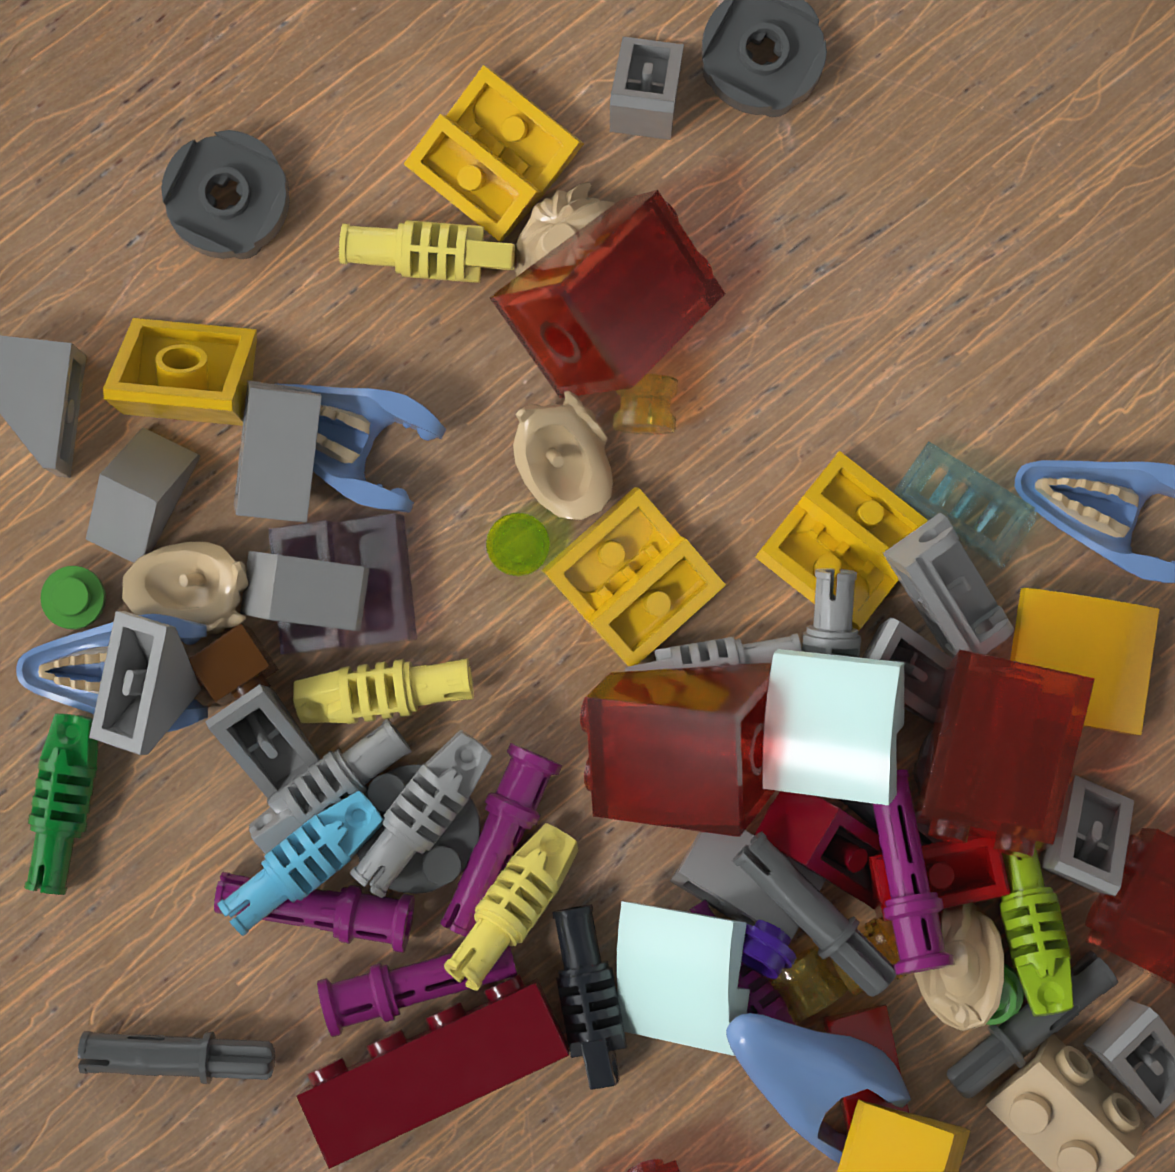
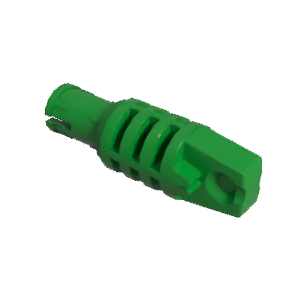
[24,713,98,895]

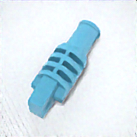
[217,791,384,936]

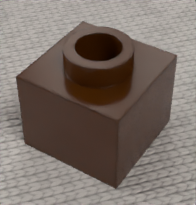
[189,624,279,705]

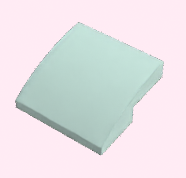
[763,649,904,806]
[617,901,750,1056]

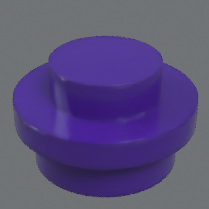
[741,920,797,979]

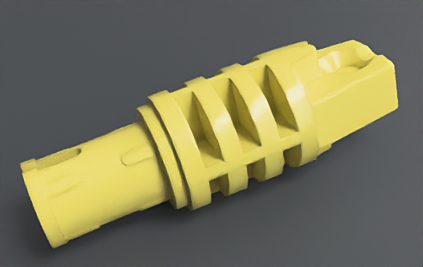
[339,220,516,283]
[293,658,474,724]
[444,823,578,990]

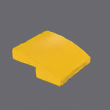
[404,65,584,242]
[755,451,929,631]
[541,487,726,667]
[1002,588,1160,735]

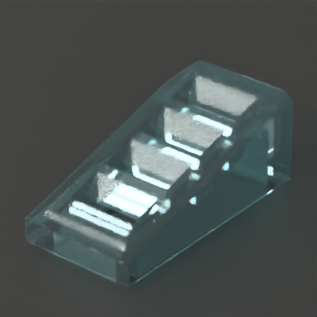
[893,441,1037,569]

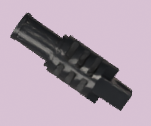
[552,904,627,1090]

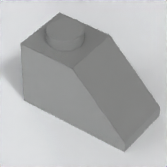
[0,335,87,478]

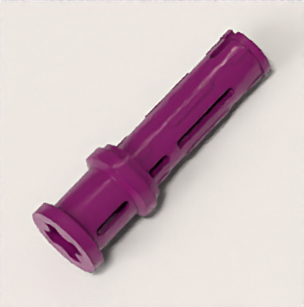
[440,743,562,937]
[873,769,955,975]
[214,872,415,953]
[317,945,517,1037]

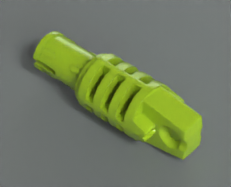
[999,831,1074,1017]

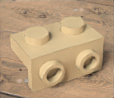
[986,1034,1145,1172]

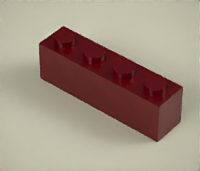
[296,974,570,1169]

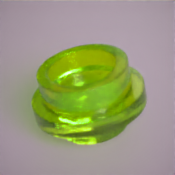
[486,513,550,577]

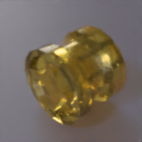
[613,373,678,435]
[766,945,848,1023]

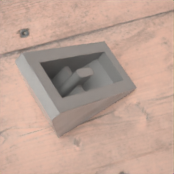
[610,37,684,140]
[86,427,200,563]
[240,551,369,631]
[89,611,201,755]
[862,617,968,725]
[205,685,321,798]
[1039,775,1134,896]
[1083,999,1175,1119]

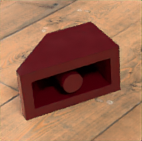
[754,791,882,910]

